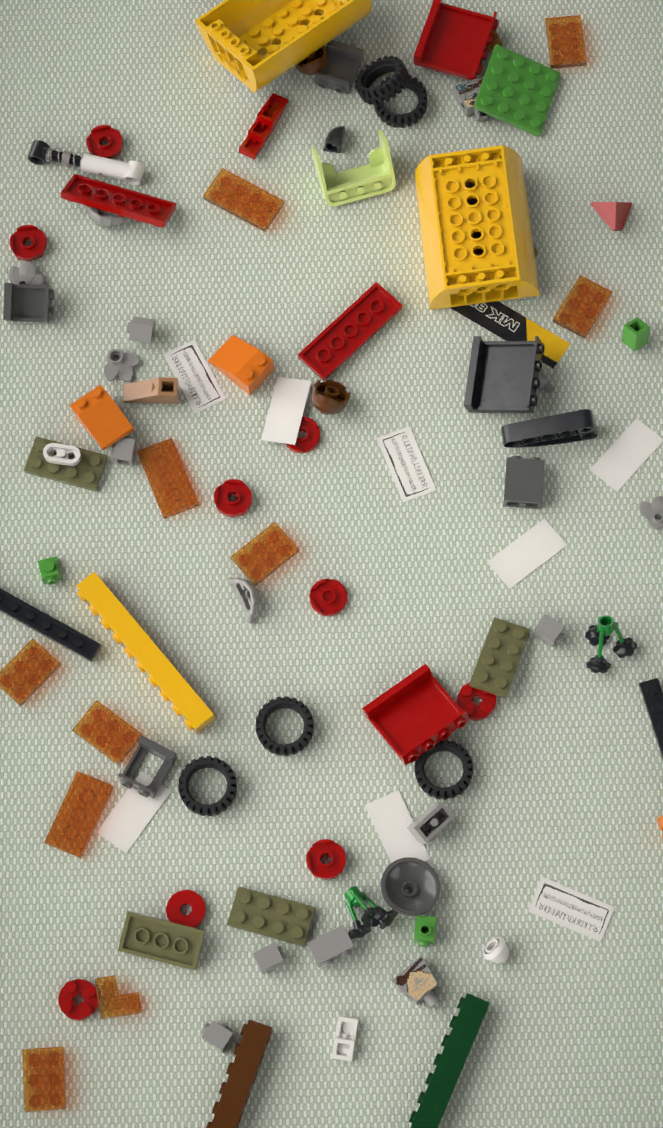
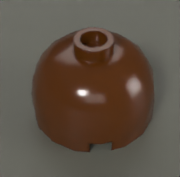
[295,45,328,75]
[312,379,350,415]

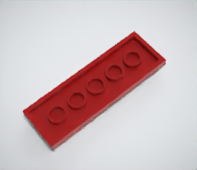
[61,174,177,228]
[298,282,403,381]

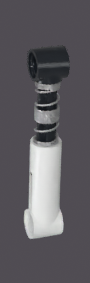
[28,140,145,186]

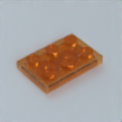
[545,15,587,69]
[553,275,613,339]
[231,522,299,586]
[0,638,61,707]
[72,700,143,766]
[22,1046,66,1113]

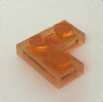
[94,975,142,1020]

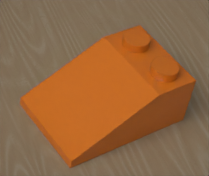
[208,335,274,395]
[69,385,134,451]

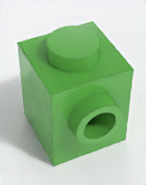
[622,317,650,351]
[414,916,436,947]

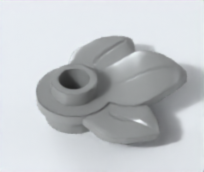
[9,261,45,285]
[104,349,139,381]
[640,496,663,530]

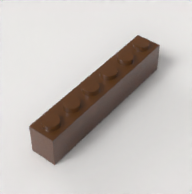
[206,1019,273,1128]

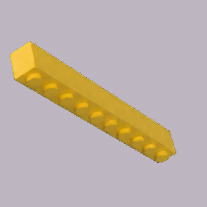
[76,572,215,733]

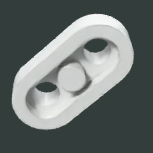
[43,443,81,466]

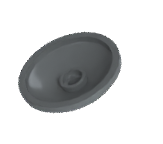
[380,857,441,916]

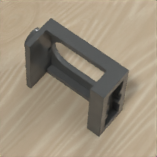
[118,735,177,798]

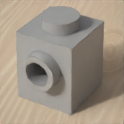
[127,316,156,343]
[111,436,137,467]
[534,614,565,647]
[253,942,286,974]
[201,1020,234,1053]

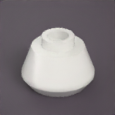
[483,937,509,964]

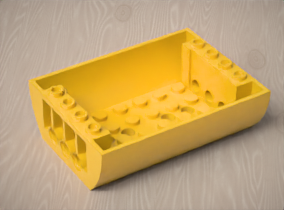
[195,0,372,93]
[414,145,540,310]

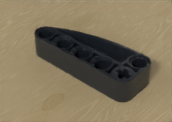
[501,409,598,448]

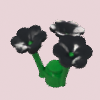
[585,615,637,673]
[344,886,398,939]

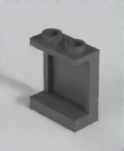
[315,40,363,94]
[3,283,54,323]
[503,456,545,509]

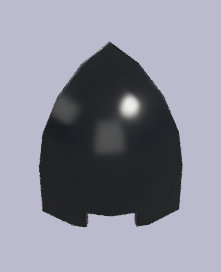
[323,126,345,153]

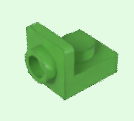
[38,556,62,585]

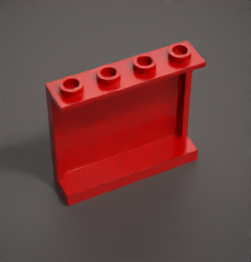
[414,0,499,80]
[362,664,469,766]

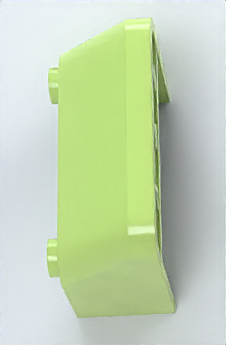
[311,129,396,207]

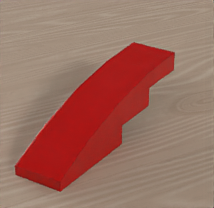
[238,93,289,160]

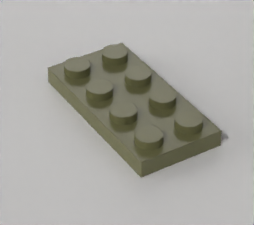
[24,436,108,492]
[469,617,531,698]
[227,886,315,947]
[118,911,206,970]

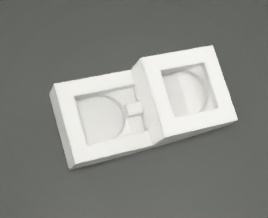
[332,1015,359,1062]

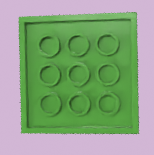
[473,44,561,137]

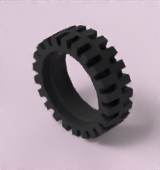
[355,55,409,105]
[374,74,427,128]
[256,696,314,756]
[415,739,473,800]
[178,756,237,816]

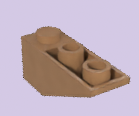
[123,378,180,404]

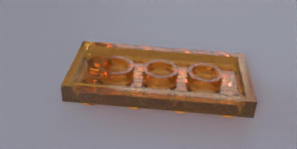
[203,168,284,232]
[137,438,199,519]
[44,771,114,859]

